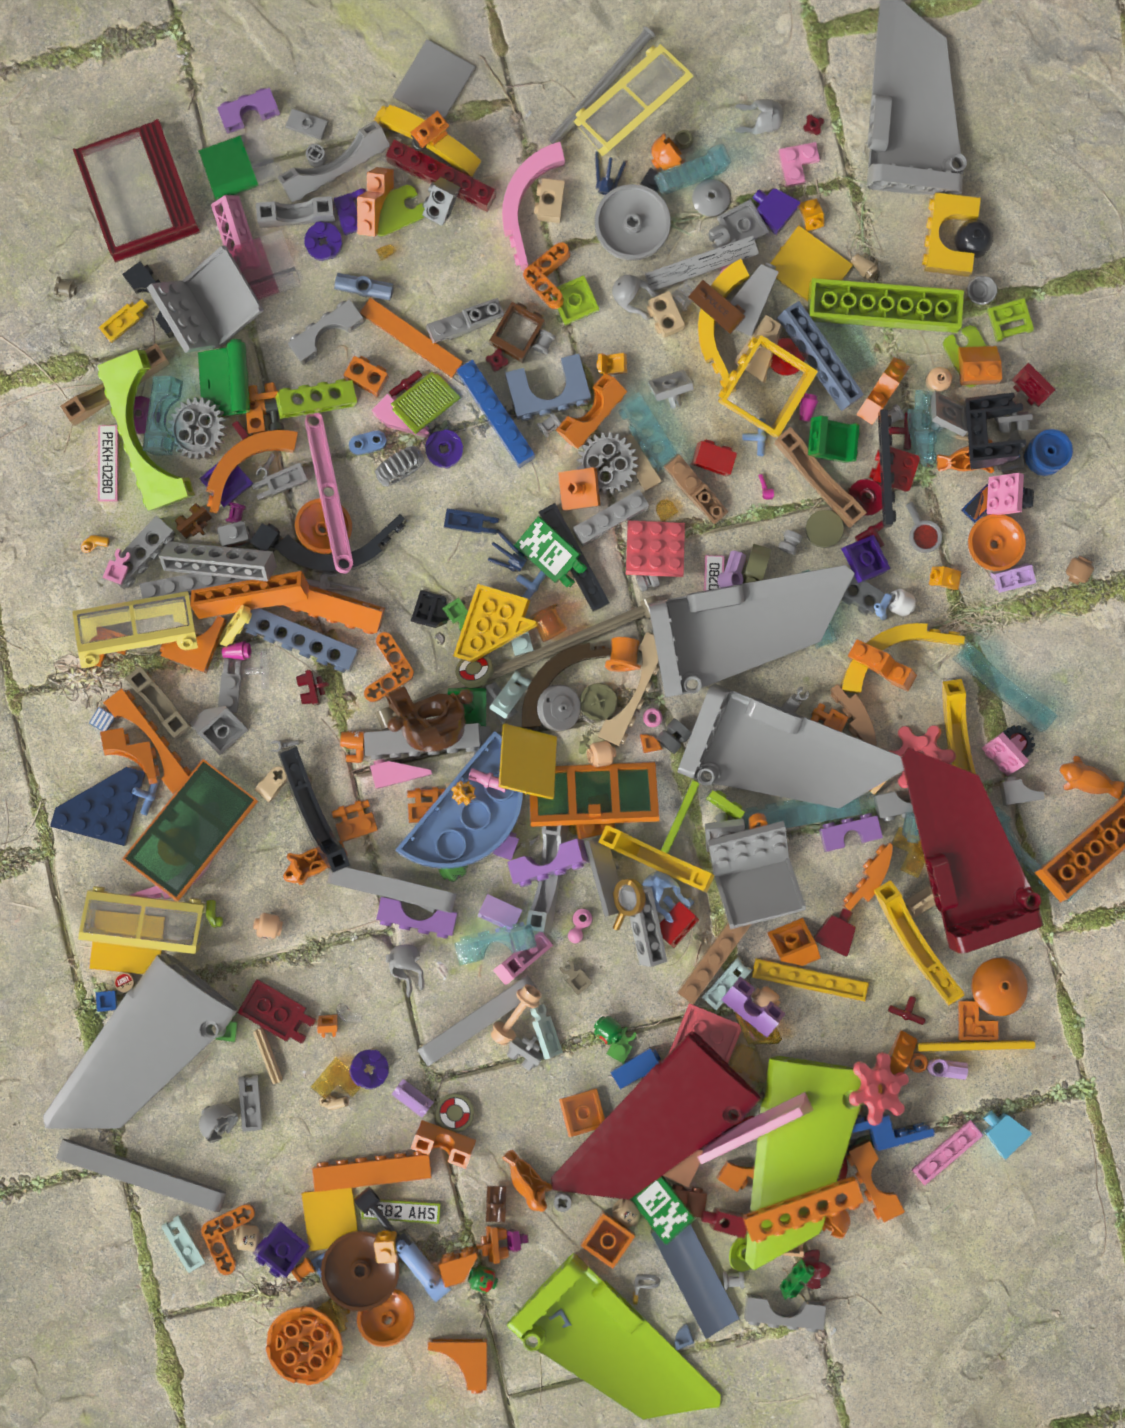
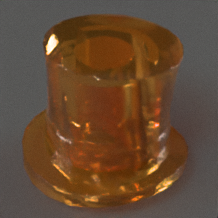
[527,603,568,642]

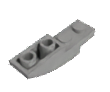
[426,298,504,344]

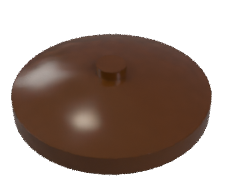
[321,1230,400,1311]

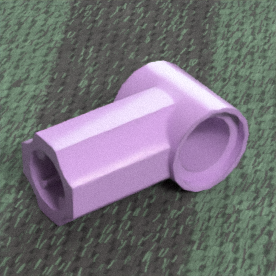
[718,551,746,588]
[927,1058,968,1080]

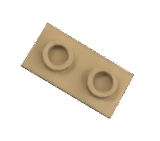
[904,885,935,919]

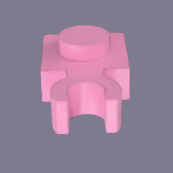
[103,549,131,585]

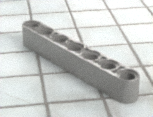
[327,867,457,913]
[417,975,536,1066]

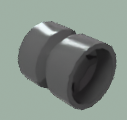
[656,718,692,754]

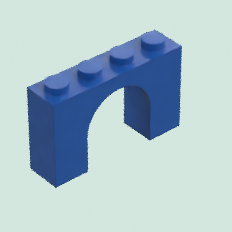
[610,1047,661,1090]

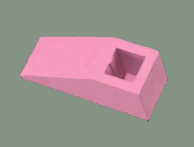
[372,394,430,438]

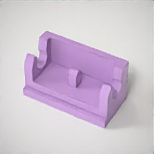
[990,563,1036,593]
[478,894,522,932]

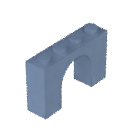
[505,354,591,421]

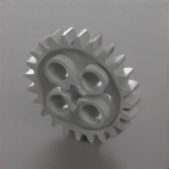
[167,397,228,460]
[577,432,639,494]

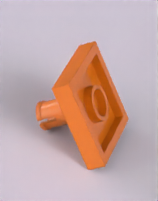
[558,467,601,511]

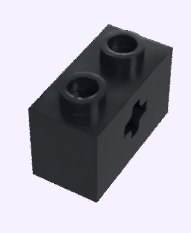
[250,523,283,553]

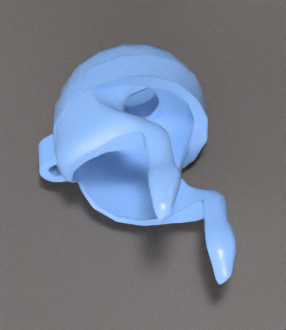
[642,871,691,923]

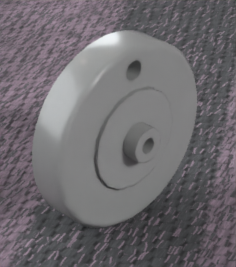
[537,685,581,731]

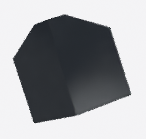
[411,590,449,628]

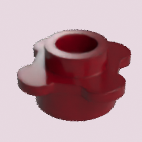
[803,114,824,135]
[486,349,508,372]

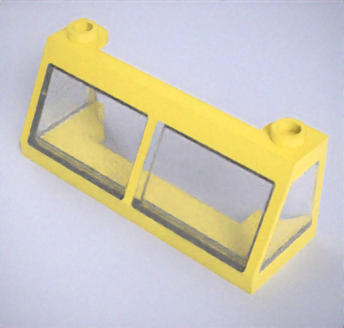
[573,44,694,156]
[72,591,198,668]
[78,886,206,954]

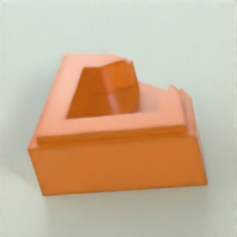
[640,734,663,753]

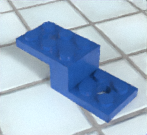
[852,1112,935,1151]

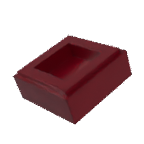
[232,421,250,440]

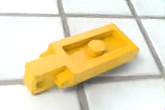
[99,299,149,343]

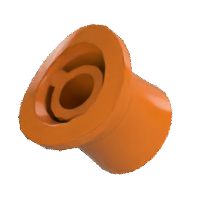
[605,637,641,672]

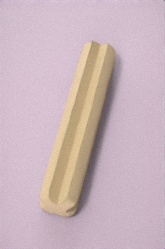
[254,1028,282,1084]

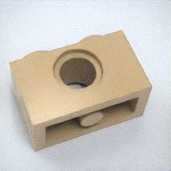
[534,178,565,223]

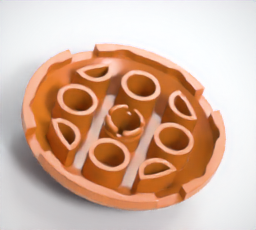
[266,1307,343,1385]

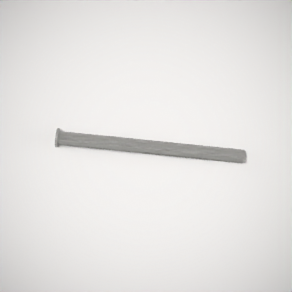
[549,26,655,144]

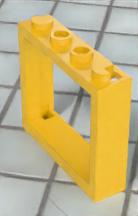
[717,335,818,437]

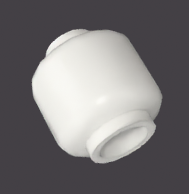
[888,589,916,617]

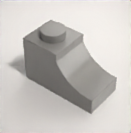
[999,776,1045,806]

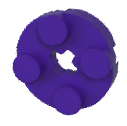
[304,222,342,261]
[425,430,463,469]
[349,1050,389,1090]

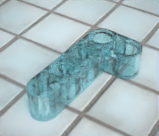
[654,144,732,195]

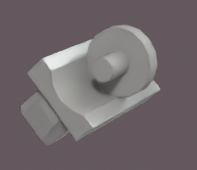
[994,400,1033,433]
[507,1036,543,1071]

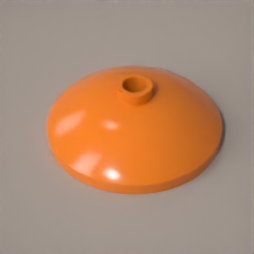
[295,498,352,554]
[968,514,1026,571]
[971,958,1028,1016]
[357,1289,415,1347]

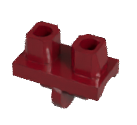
[296,670,329,706]

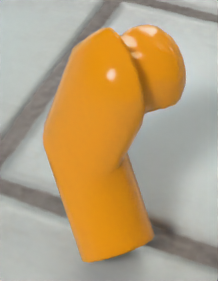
[81,535,110,553]

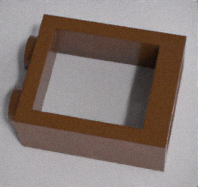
[489,302,545,363]

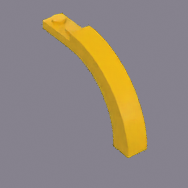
[698,259,750,393]
[840,623,965,694]
[874,880,965,1006]

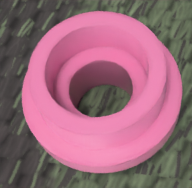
[643,708,662,727]

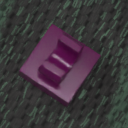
[506,1229,529,1252]

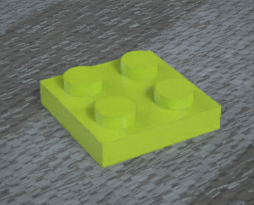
[551,275,599,326]
[706,790,745,820]

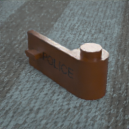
[688,280,746,334]

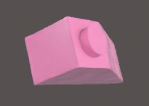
[370,759,433,789]
[493,932,553,985]

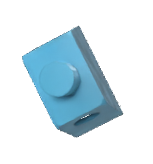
[983,1110,1032,1160]

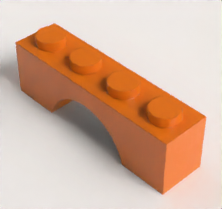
[556,373,627,449]
[846,1139,905,1223]

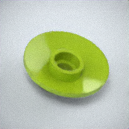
[729,1233,751,1272]

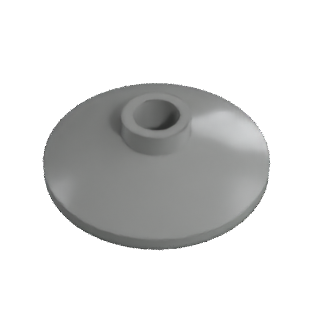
[692,179,730,217]

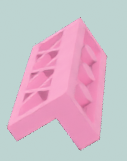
[211,195,261,272]

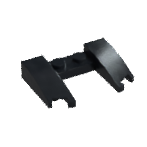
[965,392,1026,470]

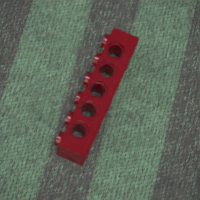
[385,139,496,212]

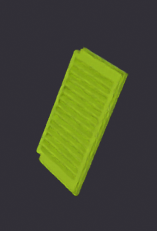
[391,372,461,434]

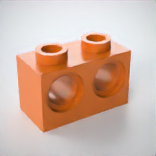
[343,355,389,397]

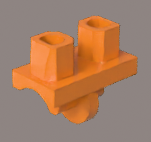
[476,1225,509,1264]

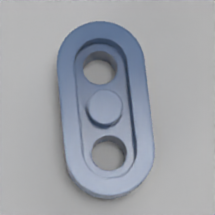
[349,430,387,456]

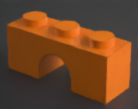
[411,1120,476,1169]

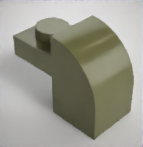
[743,543,772,584]

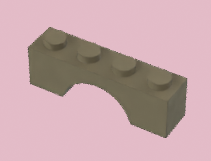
[125,666,192,739]

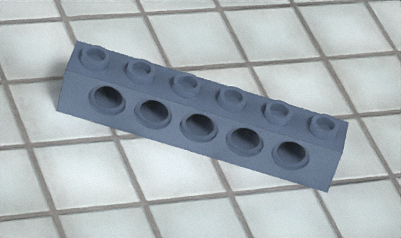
[777,301,864,411]
[244,608,359,673]

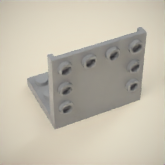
[147,246,264,353]
[708,821,806,929]

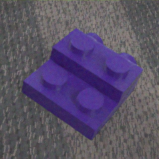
[841,535,891,583]
[253,1222,309,1278]

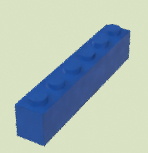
[456,359,535,468]

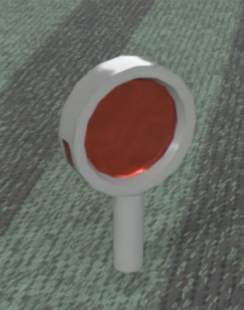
[906,502,942,553]

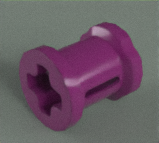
[226,503,246,524]

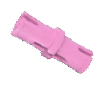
[469,768,507,792]

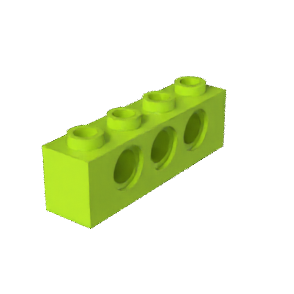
[275,379,357,419]

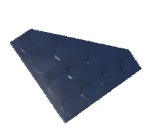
[50,767,145,846]

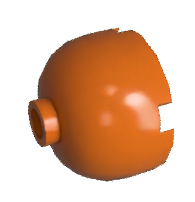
[651,133,687,172]
[822,1209,851,1239]

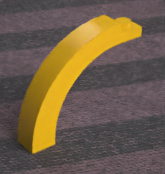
[373,105,481,177]
[942,679,976,774]
[598,825,715,893]

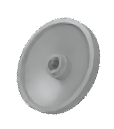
[595,184,671,261]

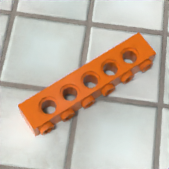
[742,1176,864,1243]

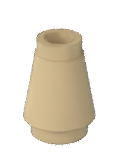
[851,253,879,281]

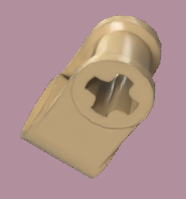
[255,766,288,803]

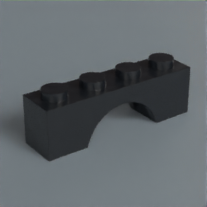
[122,261,174,339]

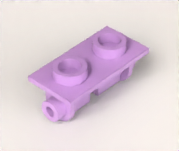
[392,1079,434,1118]

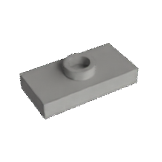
[286,109,328,141]

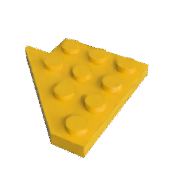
[453,584,539,663]

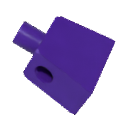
[753,188,801,235]

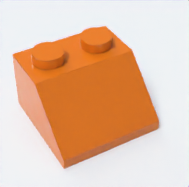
[958,346,1002,386]

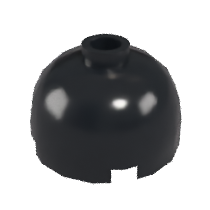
[955,219,993,258]

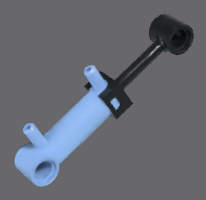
[354,1186,452,1302]

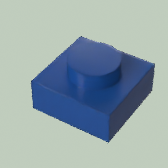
[96,990,118,1012]

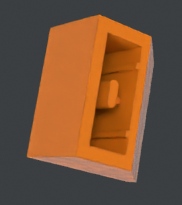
[438,1246,479,1288]

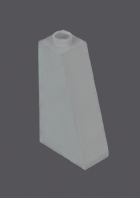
[730,263,778,336]

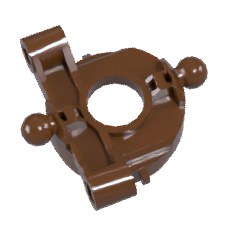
[386,686,474,752]

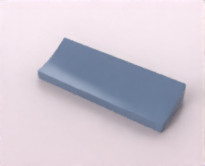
[650,1224,740,1339]

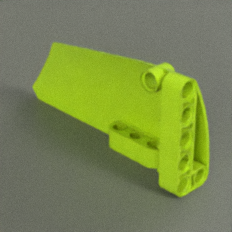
[745,1056,864,1271]
[506,1253,721,1420]

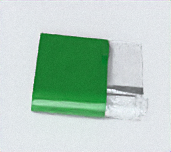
[198,127,283,201]

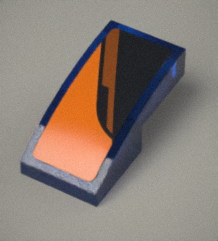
[960,484,988,523]

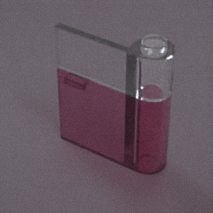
[227,230,304,300]

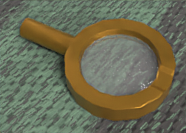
[613,879,646,931]

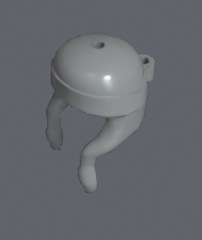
[735,99,783,134]
[612,275,660,320]
[386,944,425,997]

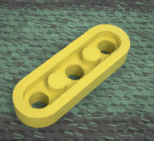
[219,605,252,647]

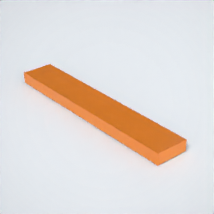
[360,297,463,378]

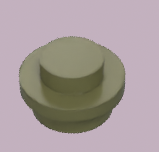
[675,130,693,149]

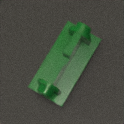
[779,1258,815,1300]

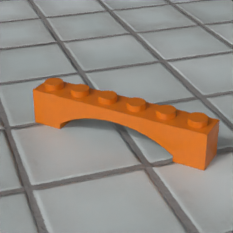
[103,688,192,794]

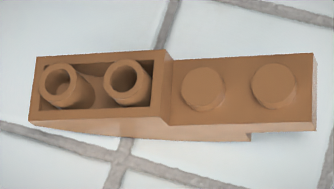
[663,454,728,525]
[829,684,877,746]

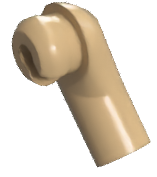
[319,1094,349,1110]

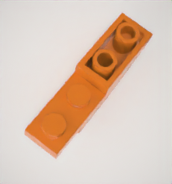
[842,843,893,911]

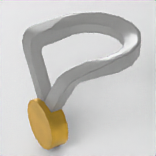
[632,1274,660,1305]

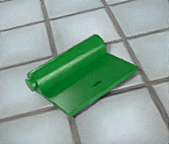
[198,339,250,420]

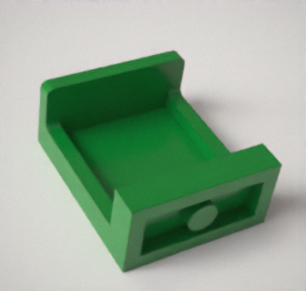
[808,415,860,463]

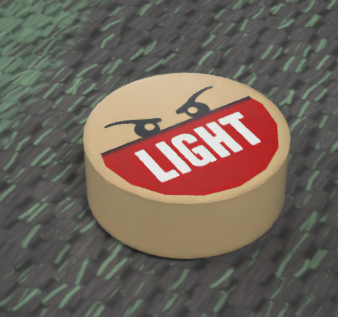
[114,973,135,992]

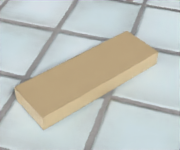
[620,433,661,492]

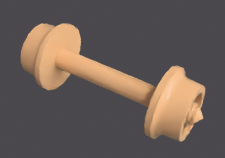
[491,984,541,1045]

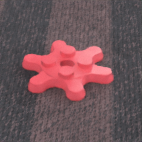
[889,725,956,788]
[849,1052,909,1126]

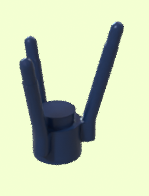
[595,151,627,195]
[488,529,528,572]

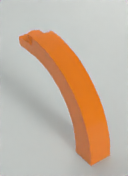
[206,430,298,513]

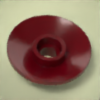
[848,478,882,516]

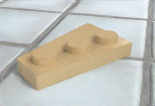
[734,315,783,383]

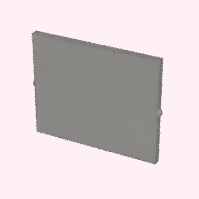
[393,39,475,119]

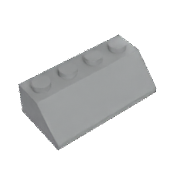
[584,837,627,917]

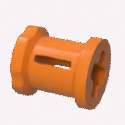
[291,1257,316,1283]

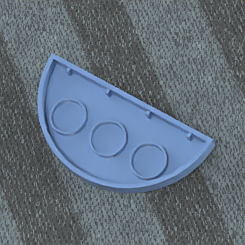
[396,731,523,869]

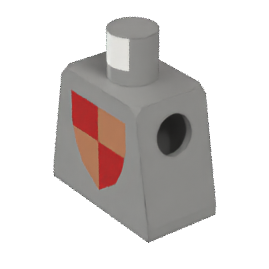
[217,521,255,548]

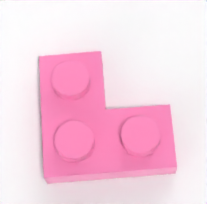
[778,142,820,188]

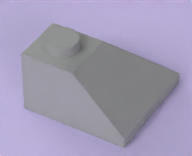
[189,706,248,755]

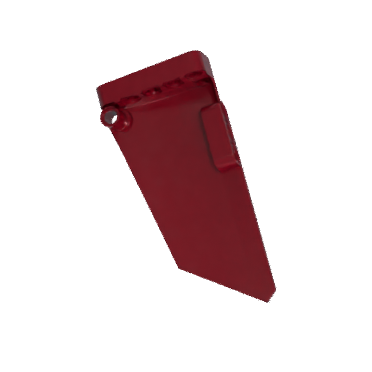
[901,748,1044,954]
[551,1031,761,1200]

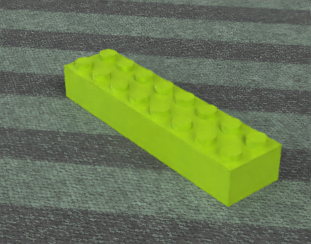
[807,278,964,333]

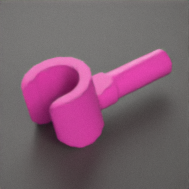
[758,474,774,500]

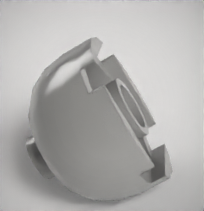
[199,1104,238,1143]

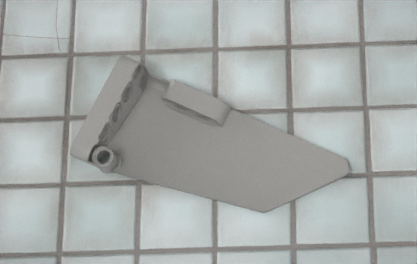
[866,0,967,195]
[648,565,855,698]
[678,683,904,808]
[43,954,238,1129]

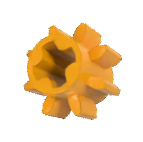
[451,781,476,805]

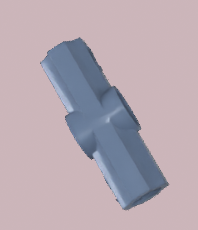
[334,273,394,301]

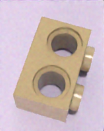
[646,291,685,338]

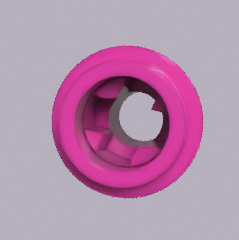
[799,393,818,422]
[222,641,252,660]

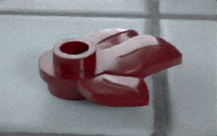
[792,1249,831,1289]

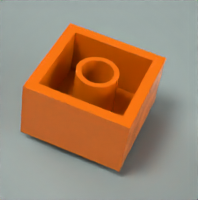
[581,1211,635,1269]

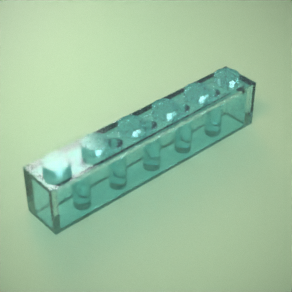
[743,797,862,831]

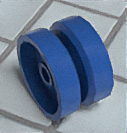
[1024,429,1073,476]

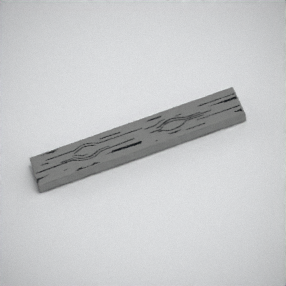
[645,236,759,291]

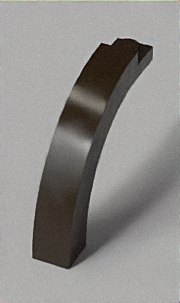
[521,643,611,728]

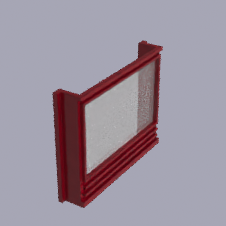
[73,119,200,263]

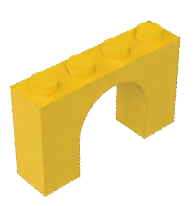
[922,193,981,277]

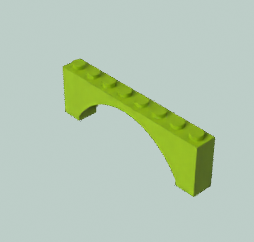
[97,350,195,511]

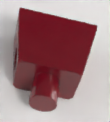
[813,908,856,957]
[701,1207,747,1239]

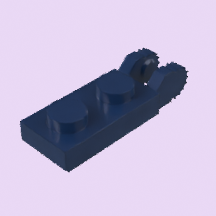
[444,508,499,535]

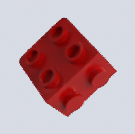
[868,446,920,492]

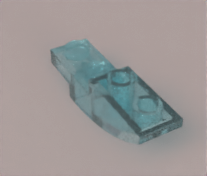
[908,390,937,468]

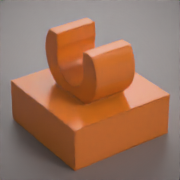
[317,1015,338,1038]

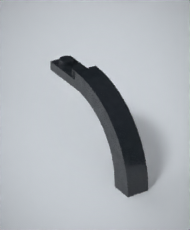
[275,514,406,573]
[277,745,350,873]

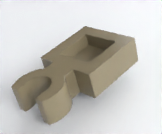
[560,960,592,995]

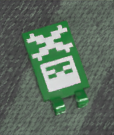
[514,516,587,588]
[630,1176,696,1245]

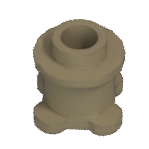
[53,276,77,299]

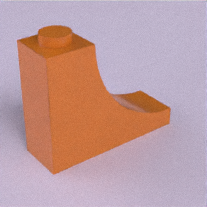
[160,616,227,674]
[428,1339,487,1394]

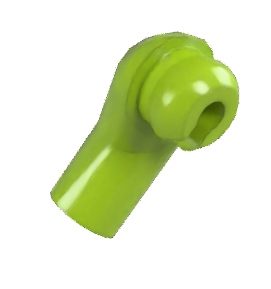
[206,900,223,928]

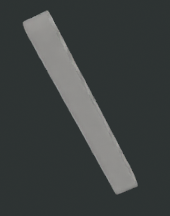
[56,1139,226,1212]

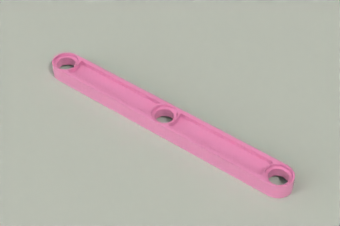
[305,413,353,574]

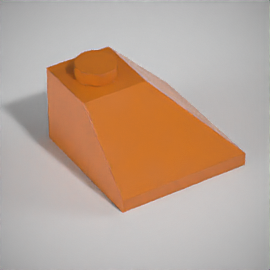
[767,918,821,966]

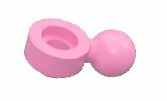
[568,909,592,943]

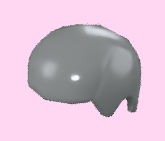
[967,276,997,305]

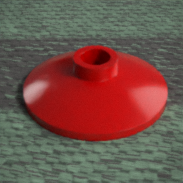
[770,338,805,376]

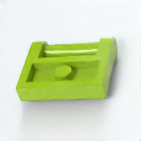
[987,298,1034,342]

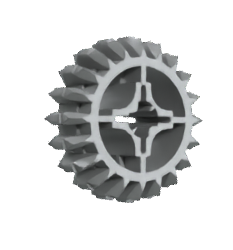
[375,446,425,486]

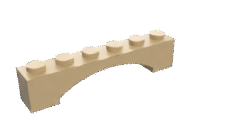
[598,632,660,747]

